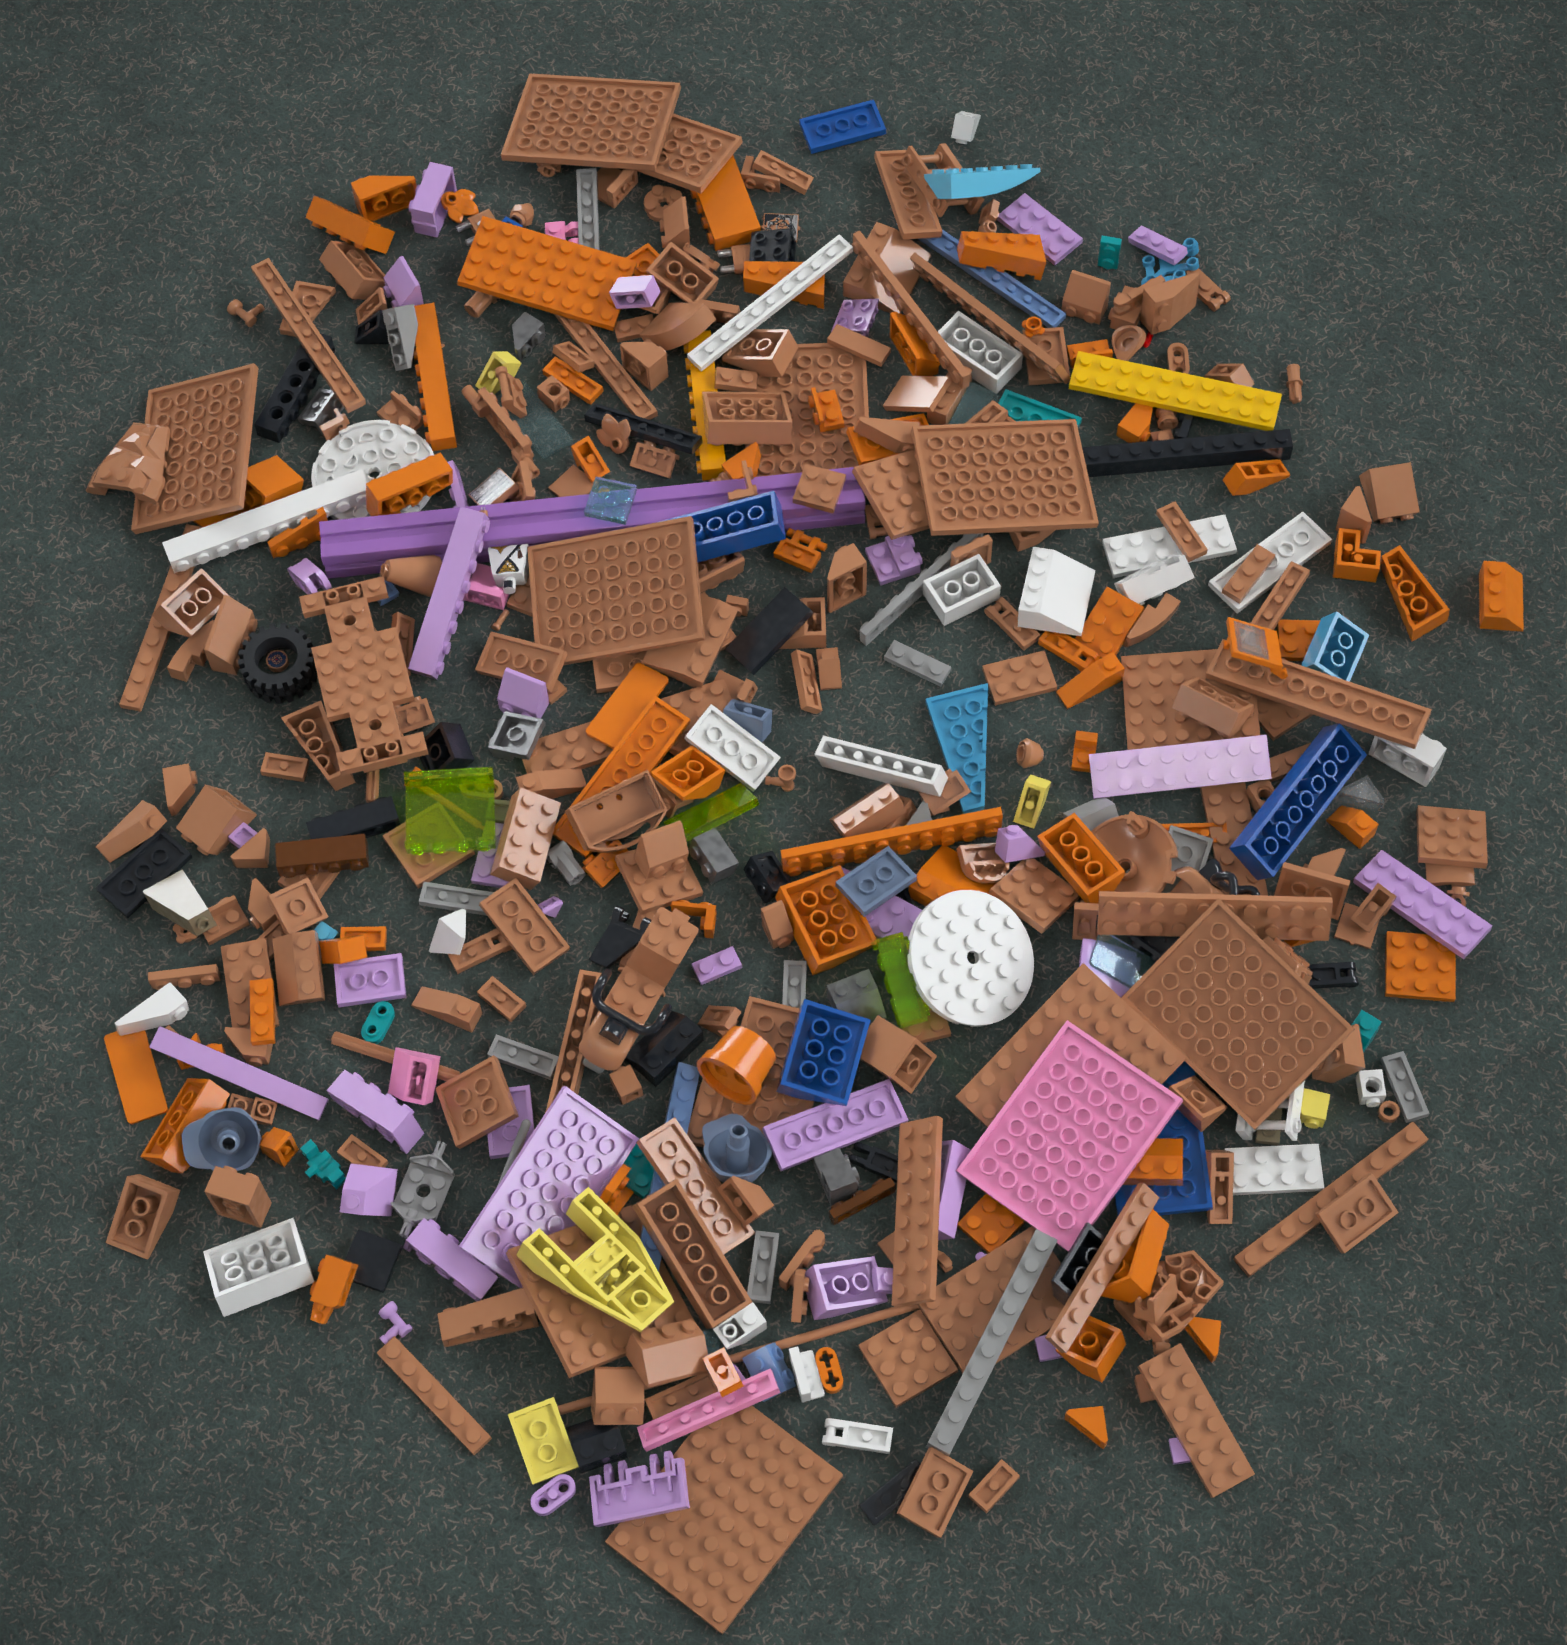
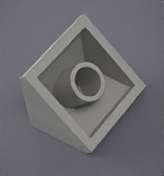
[1063,797,1119,831]

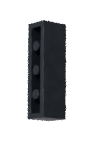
[306,796,400,839]

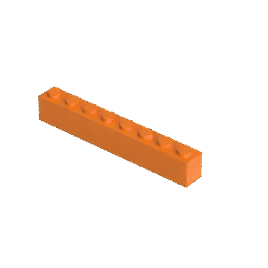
[413,303,457,451]

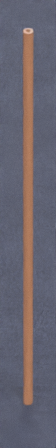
[557,1304,920,1415]

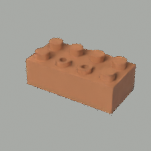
[565,770,668,853]

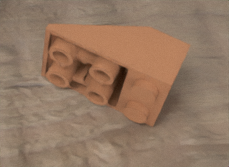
[780,597,826,649]

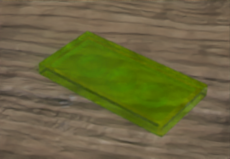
[664,783,759,842]

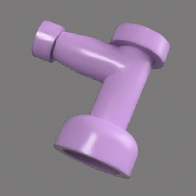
[378,1301,413,1344]

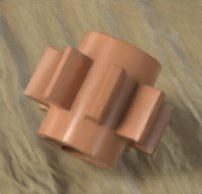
[536,163,561,177]

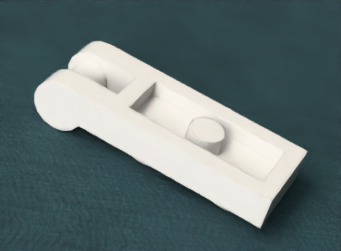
[822,1418,893,1454]

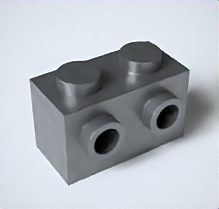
[689,828,739,884]

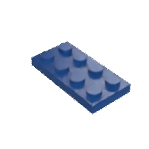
[799,100,886,154]

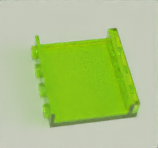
[404,767,496,855]

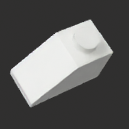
[951,111,981,144]

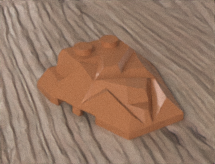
[85,422,170,503]
[1114,1250,1224,1342]

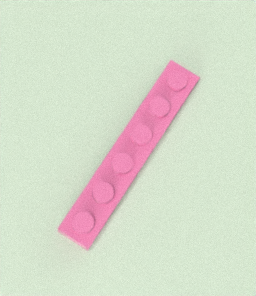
[637,1368,780,1452]

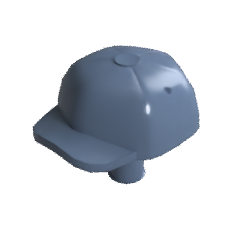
[182,1107,262,1171]
[702,1114,772,1183]

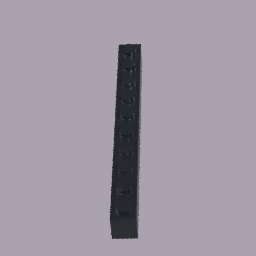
[1082,429,1293,477]

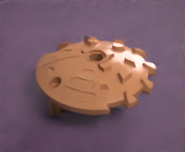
[1080,811,1178,903]

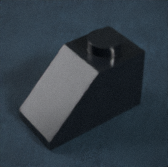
[354,310,389,344]

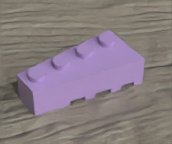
[403,1218,498,1301]

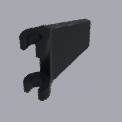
[589,906,652,968]

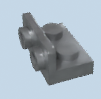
[298,388,344,434]

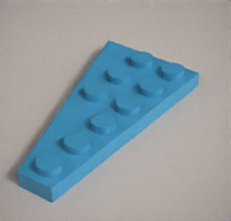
[925,683,988,814]

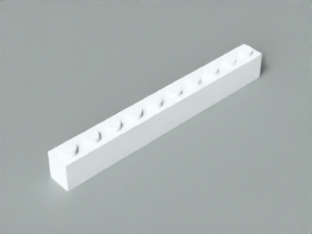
[162,469,368,573]

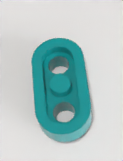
[361,1001,395,1044]

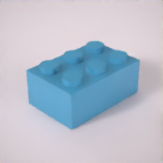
[1301,611,1369,682]

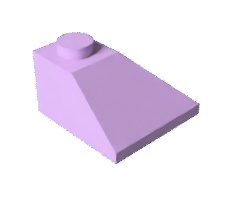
[340,1163,398,1216]

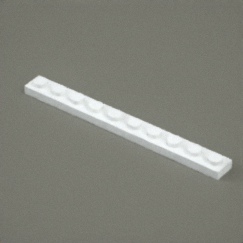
[687,235,853,371]

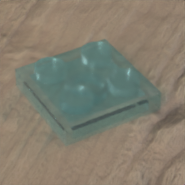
[584,477,637,525]

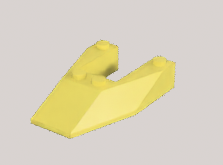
[517,1187,674,1332]

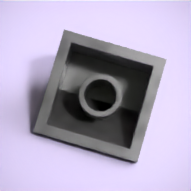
[827,969,887,1025]

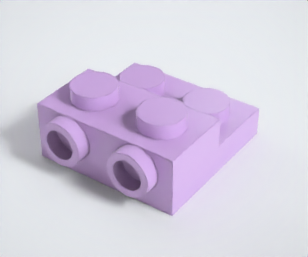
[865,535,923,586]

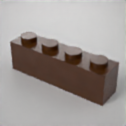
[275,834,369,878]

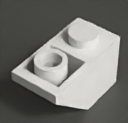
[713,1302,767,1349]

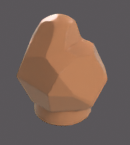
[509,203,534,227]

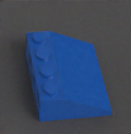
[776,999,871,1106]

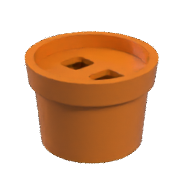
[697,1026,776,1105]

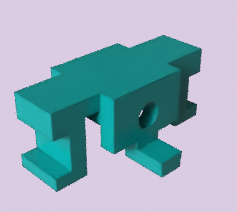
[300,1139,346,1190]

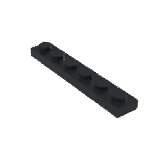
[584,403,703,455]

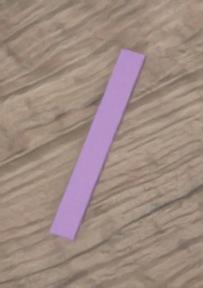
[150,1026,329,1120]

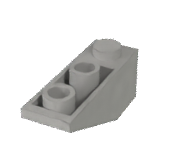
[382,304,418,371]

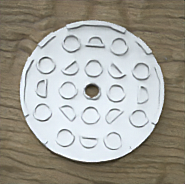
[311,420,434,520]
[907,890,1034,1027]

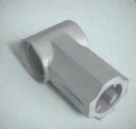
[546,841,586,886]

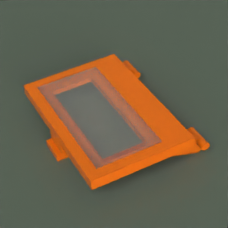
[1223,617,1288,679]

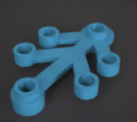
[1141,238,1199,285]

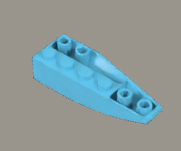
[924,164,1040,199]

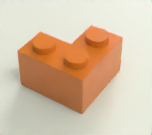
[1333,528,1381,583]

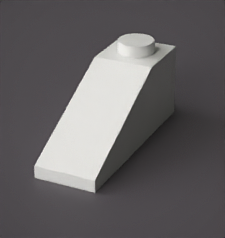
[115,982,189,1036]

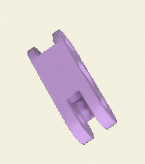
[287,558,332,595]

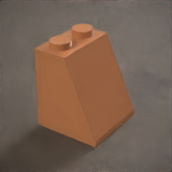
[1359,462,1420,524]
[176,785,257,856]
[860,1015,937,1094]

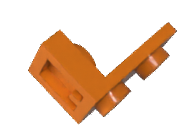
[671,900,717,938]

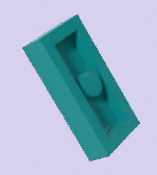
[1097,235,1122,269]

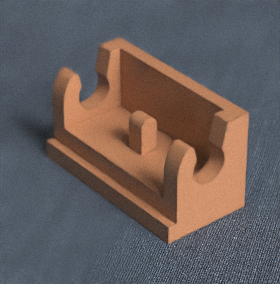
[1133,1273,1178,1323]

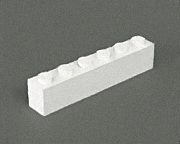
[815,736,948,797]

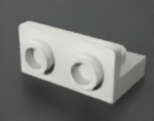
[789,1347,825,1403]

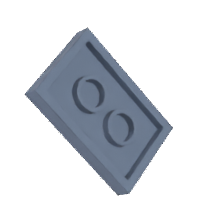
[836,846,917,917]

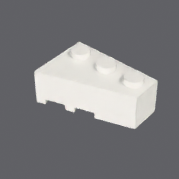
[1114,554,1195,606]

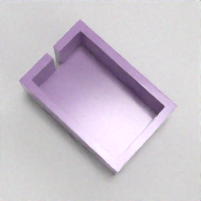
[409,162,457,238]

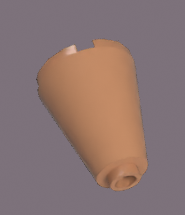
[380,555,442,597]

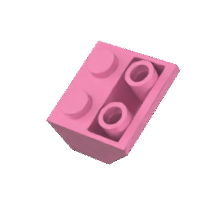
[388,1047,441,1105]

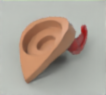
[1112,325,1153,361]

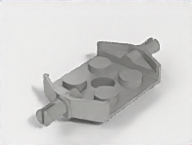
[391,1141,455,1238]

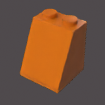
[241,455,304,512]

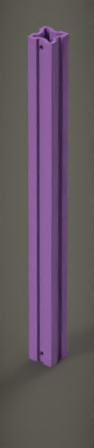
[319,467,865,578]

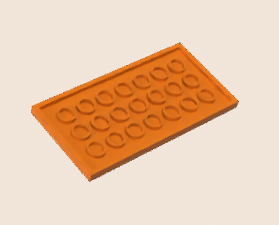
[457,216,637,331]

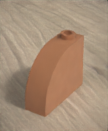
[639,303,716,351]

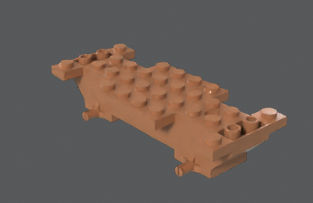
[299,576,428,776]

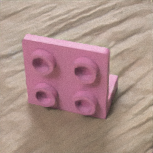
[463,563,510,610]

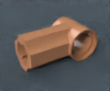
[464,291,500,317]

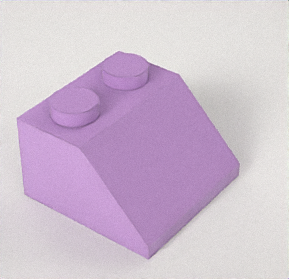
[383,256,424,308]
[497,667,549,718]

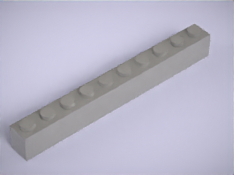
[926,1229,1058,1456]

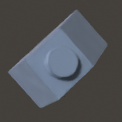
[723,699,772,742]

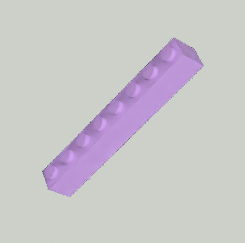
[408,507,490,680]

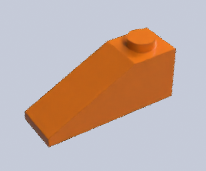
[1116,403,1153,443]
[1223,459,1290,496]
[1056,652,1125,709]

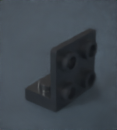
[749,228,796,262]

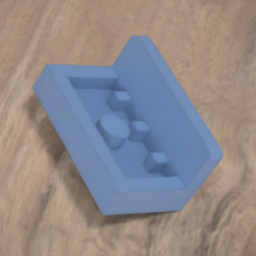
[742,1342,796,1402]

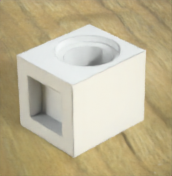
[1356,1069,1386,1107]

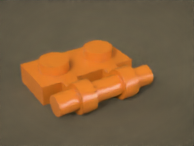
[774,528,828,573]

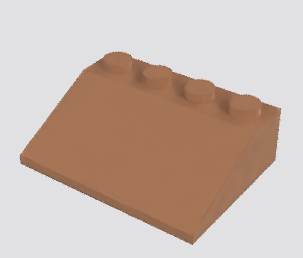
[843,222,931,313]
[702,392,793,446]
[642,595,738,688]

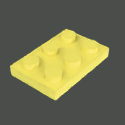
[508,1397,579,1485]

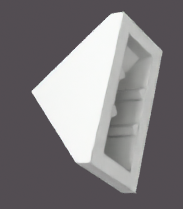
[429,909,466,955]

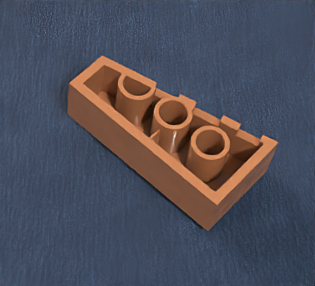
[281,700,356,791]
[437,1288,539,1347]

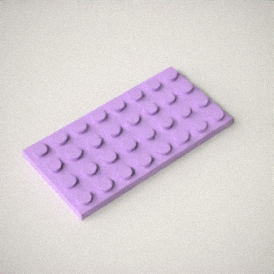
[458,1086,639,1288]

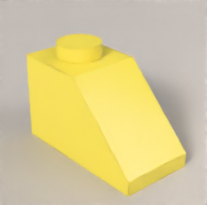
[475,351,522,394]
[1013,774,1051,829]
[1287,1088,1330,1129]

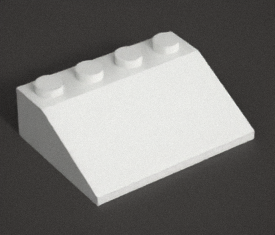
[1017,547,1095,636]
[203,1218,314,1317]

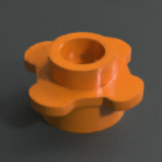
[1022,317,1045,338]

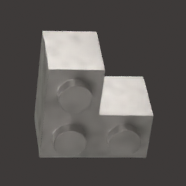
[814,1148,860,1206]

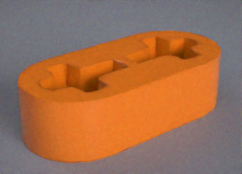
[815,1347,843,1394]

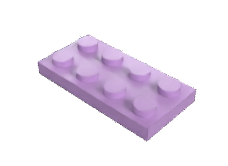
[997,193,1083,265]

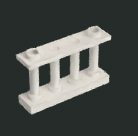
[1235,1081,1305,1141]

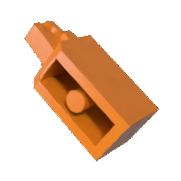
[310,1255,358,1324]

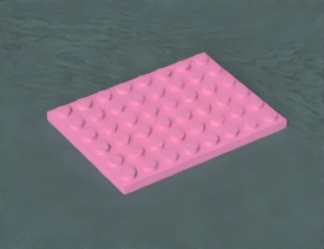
[956,1020,1183,1252]

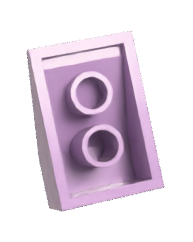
[805,1256,888,1320]

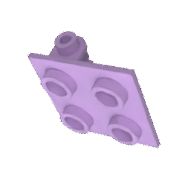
[831,299,879,337]

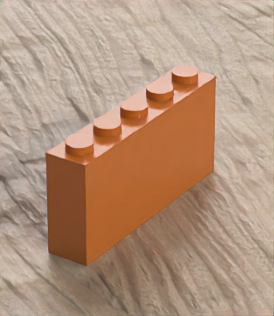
[690,155,761,251]

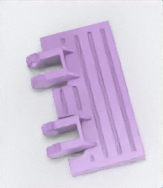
[589,1451,690,1527]

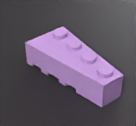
[327,1070,424,1154]

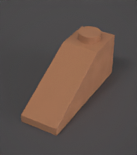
[854,417,920,453]
[516,768,587,799]
[96,800,167,863]
[411,986,482,1033]
[1205,1150,1234,1224]

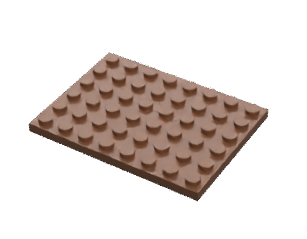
[501,74,681,171]
[743,343,869,477]
[131,363,258,534]
[911,419,1099,536]
[527,516,705,665]
[1121,898,1355,1130]
[955,963,1186,1128]
[605,1406,843,1635]

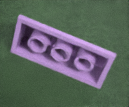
[938,1140,971,1240]

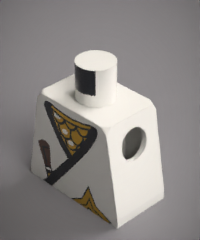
[488,544,529,594]

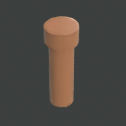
[491,609,510,631]

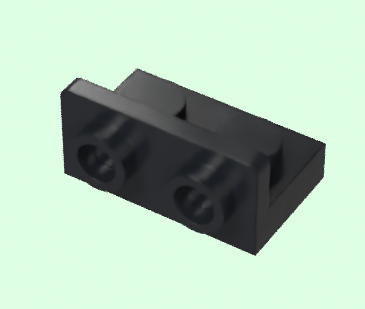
[744,851,792,903]

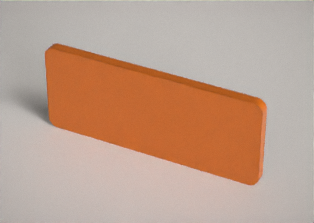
[586,663,669,749]
[104,1030,168,1124]

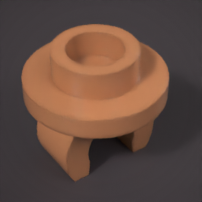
[1446,886,1470,907]

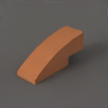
[1123,593,1181,647]
[167,620,215,682]

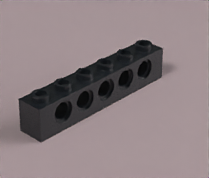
[254,333,335,443]

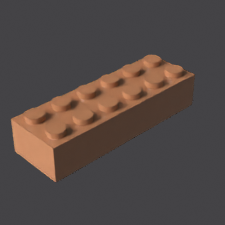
[632,1179,752,1329]

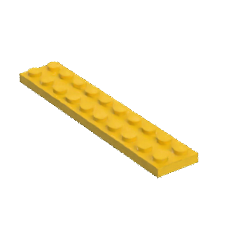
[1069,351,1282,431]

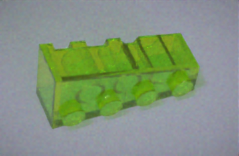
[871,932,930,1029]

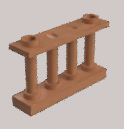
[901,143,985,217]

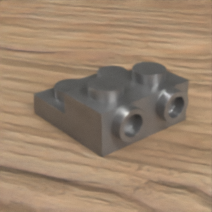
[488,711,546,761]

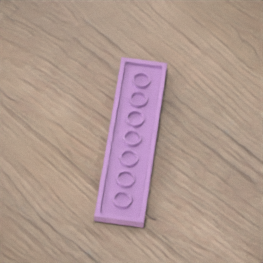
[1089,735,1272,799]

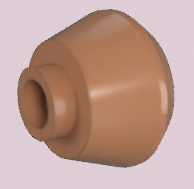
[1016,738,1044,768]

